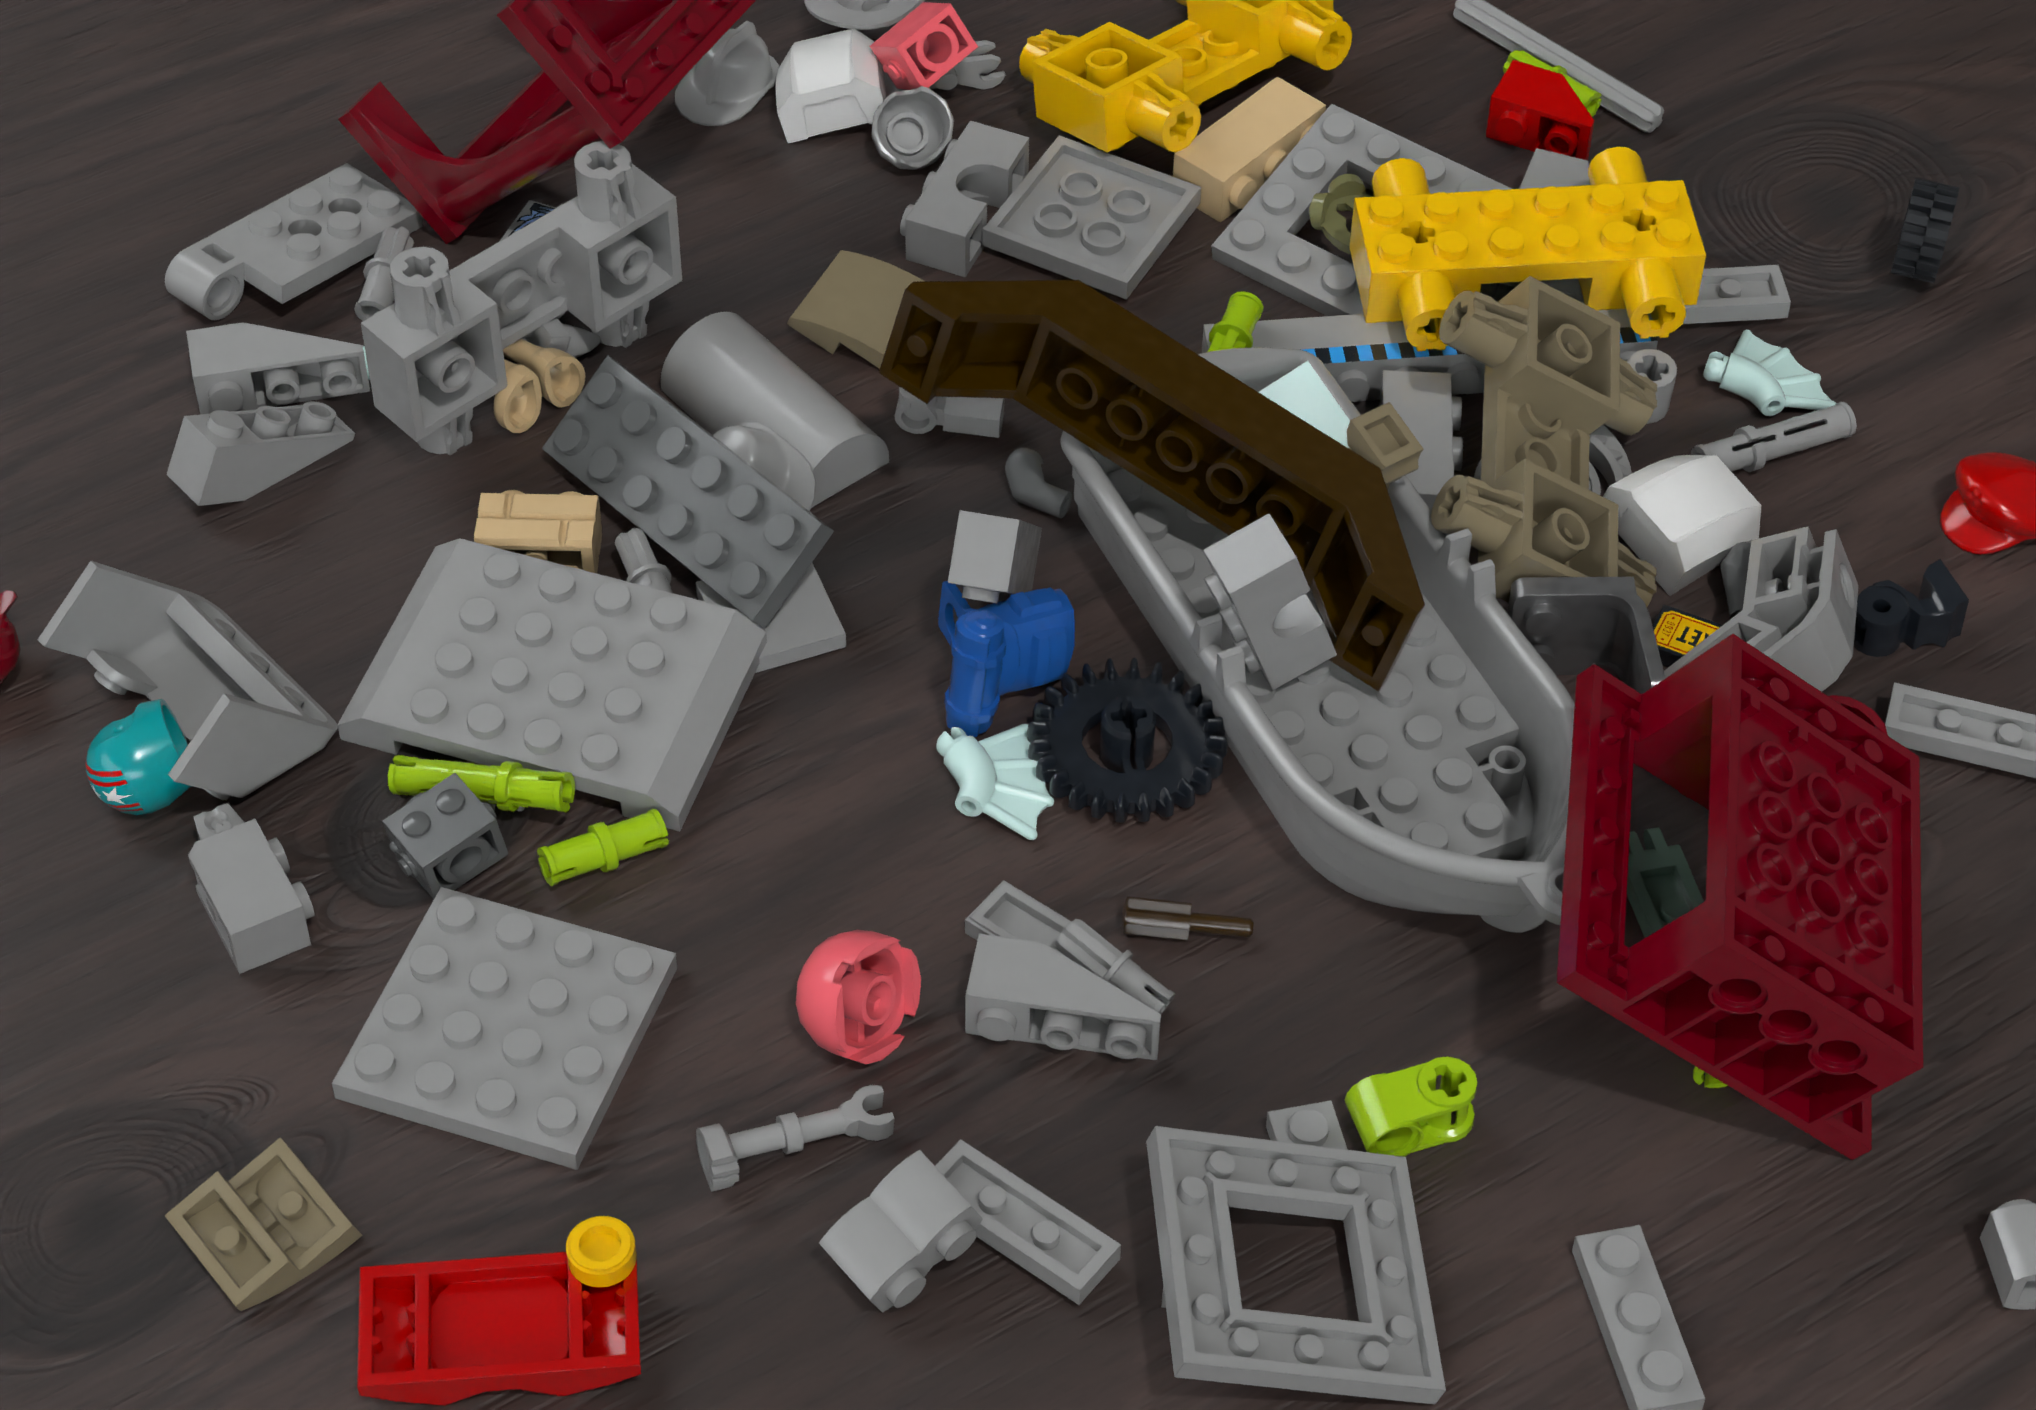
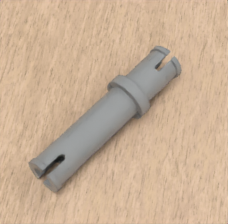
[1690,402,1857,472]

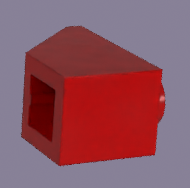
[1486,60,1594,161]

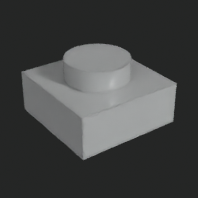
[1266,1100,1348,1150]

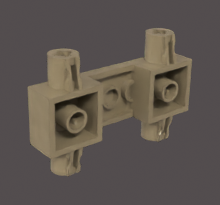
[1431,276,1657,607]

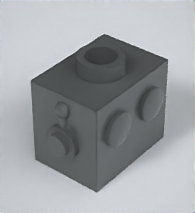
[382,773,509,900]

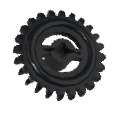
[1027,657,1228,823]

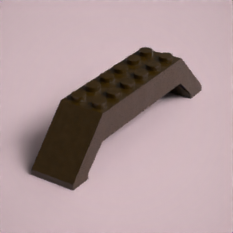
[879,280,1425,692]

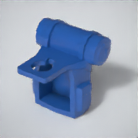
[938,581,1075,737]

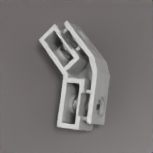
[1664,526,1859,692]

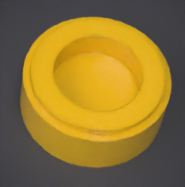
[566,1216,637,1287]

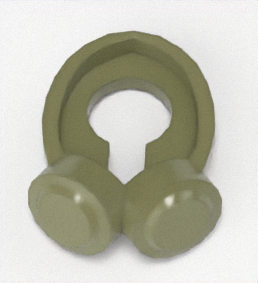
[1309,174,1372,255]

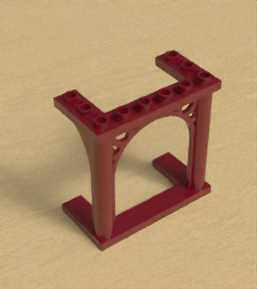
[338,0,756,244]

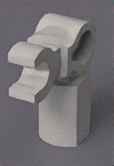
[894,387,1005,438]

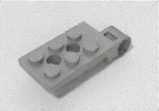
[165,163,422,320]

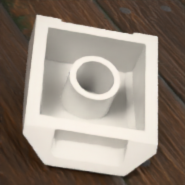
[776,29,887,144]
[1603,455,1762,596]

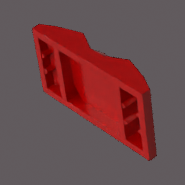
[357,1251,641,1406]

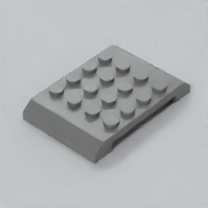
[337,538,767,832]

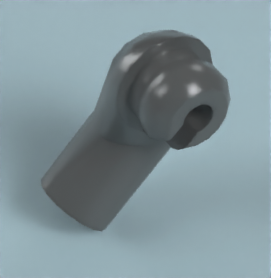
[1005,448,1072,519]
[1720,542,1751,618]

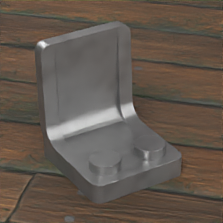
[1507,577,1666,694]

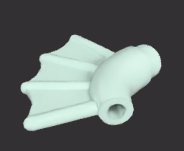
[1703,330,1836,416]
[936,724,1054,840]

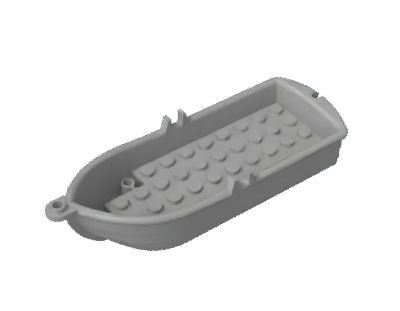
[1060,347,1575,933]

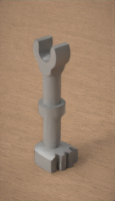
[696,1085,895,1192]

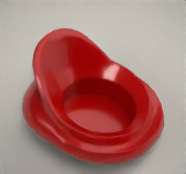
[1940,452,2036,554]

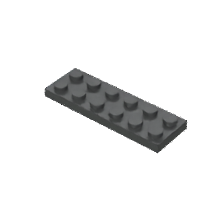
[542,355,834,628]

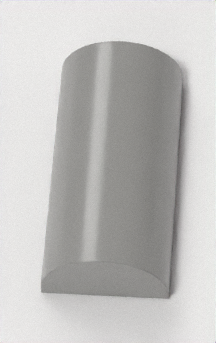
[661,312,889,508]

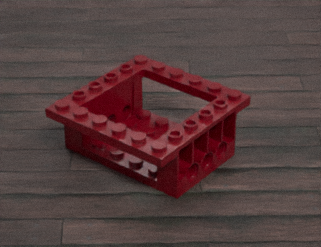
[1557,634,1923,1160]

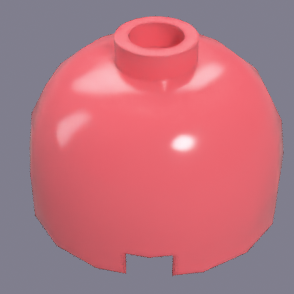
[796,930,921,1065]

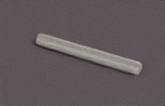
[1453,0,1664,133]

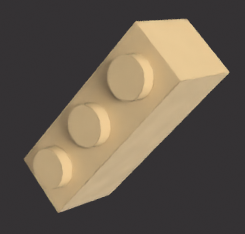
[1173,77,1326,223]

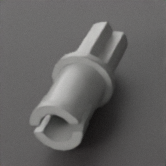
[354,226,414,321]
[615,528,673,593]
[1055,919,1176,1014]

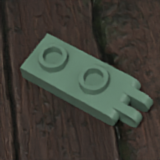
[1627,827,1704,938]

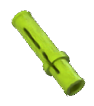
[388,755,575,812]

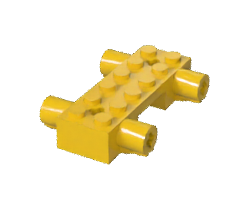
[1019,0,1352,153]
[1349,147,1706,351]

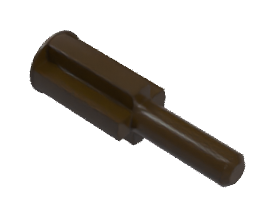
[1122,896,1254,940]

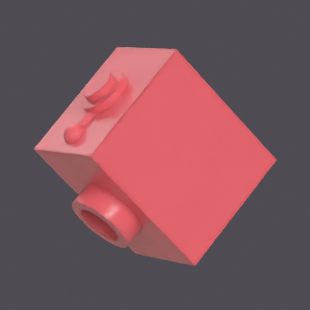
[870,2,978,90]

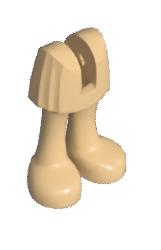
[493,339,586,433]

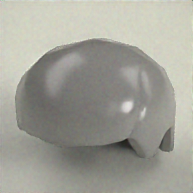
[871,86,954,170]

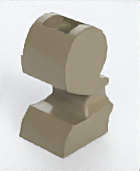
[1346,402,1424,490]

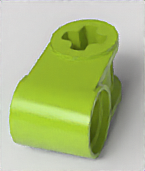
[1344,1056,1477,1157]

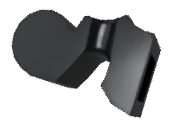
[1854,559,1969,657]

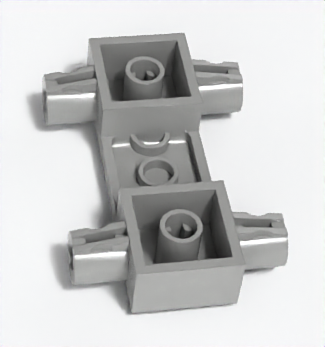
[361,141,682,455]

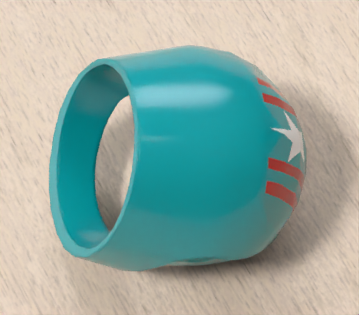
[85,699,191,815]

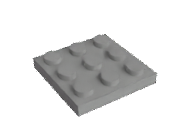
[982,135,1201,299]

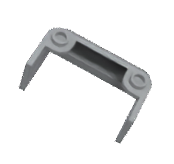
[37,561,338,800]

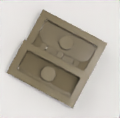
[787,250,924,369]
[164,1137,363,1311]

